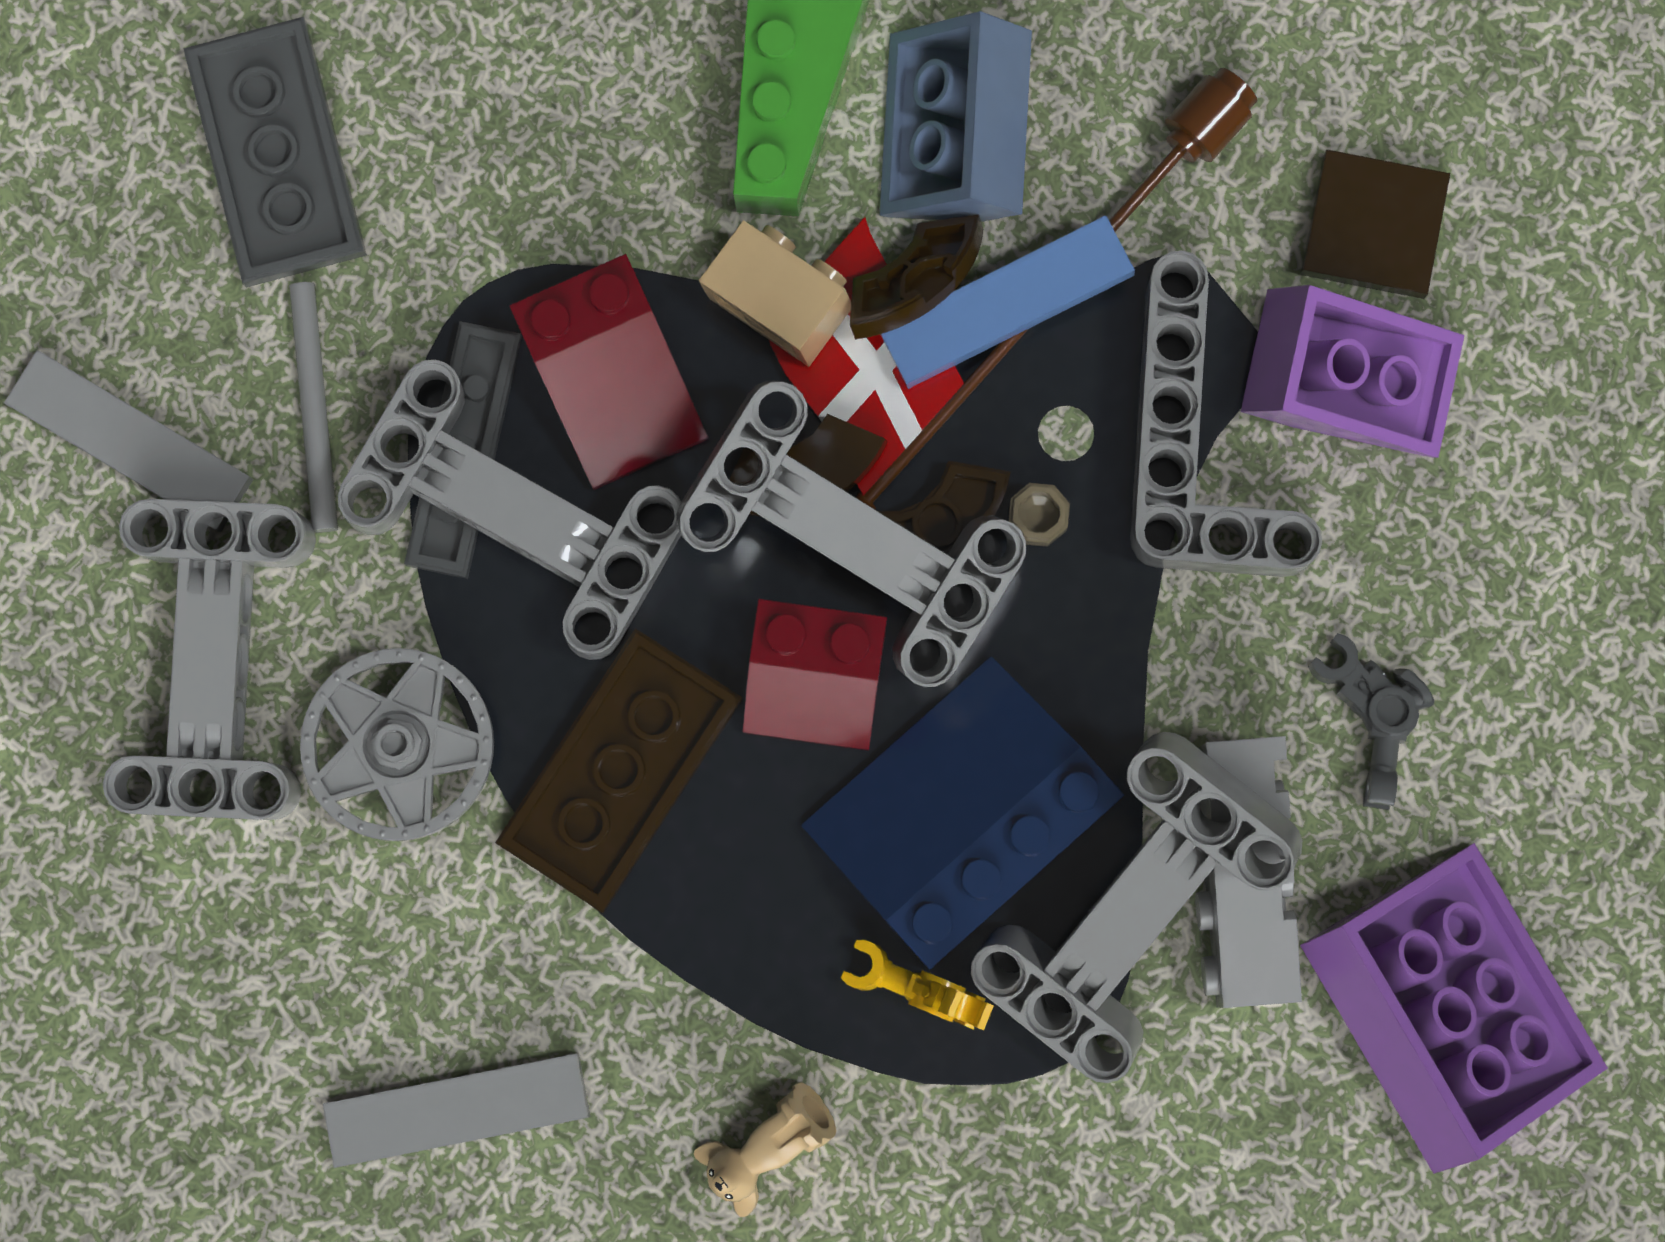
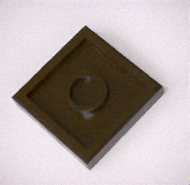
[1301,149,1451,299]

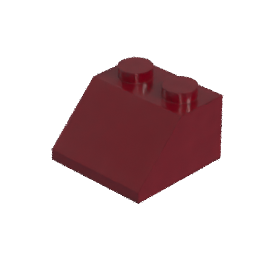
[743,599,887,751]

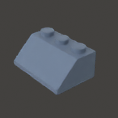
[880,11,1032,222]

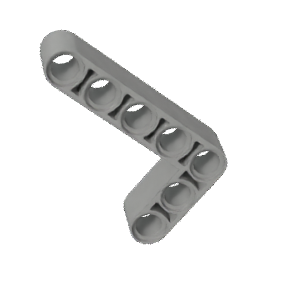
[1130,250,1322,577]

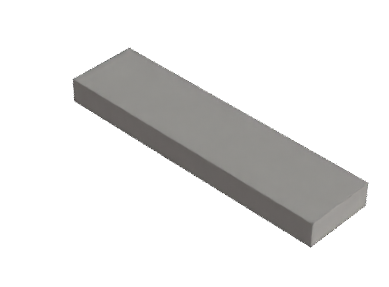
[4,350,254,533]
[323,1053,591,1168]

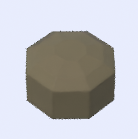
[1008,483,1070,547]

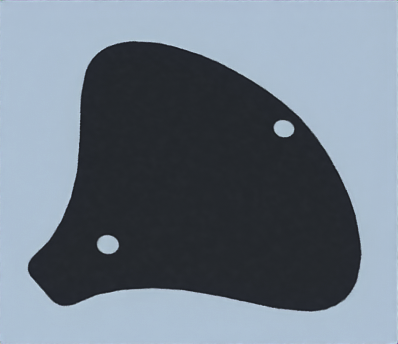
[408,255,1258,1085]

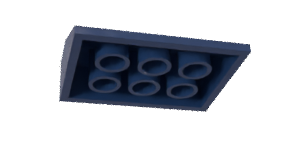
[801,656,1125,970]

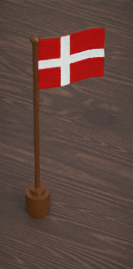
[769,68,1258,510]

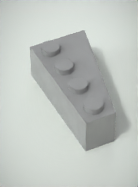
[1195,736,1302,1008]

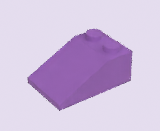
[1241,285,1465,458]

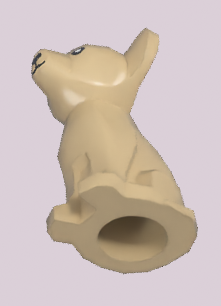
[694,1082,837,1217]

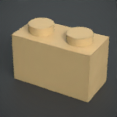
[699,220,851,367]

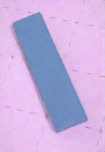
[880,215,1135,389]

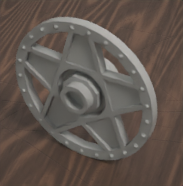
[300,648,494,841]

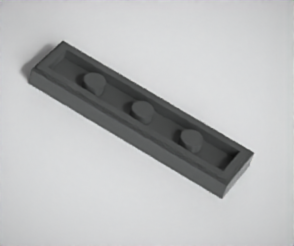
[404,321,522,579]

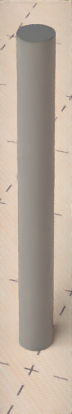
[289,282,338,533]

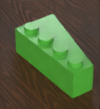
[733,0,870,216]

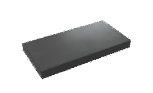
[183,17,367,288]

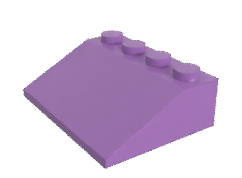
[1300,843,1608,1174]

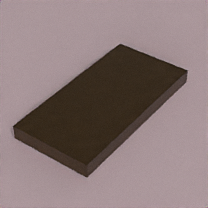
[495,628,743,913]

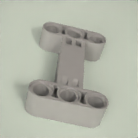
[338,359,681,660]
[676,381,1026,687]
[103,499,316,820]
[971,732,1303,1083]

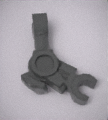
[1308,633,1434,810]

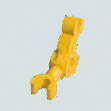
[841,940,994,1030]

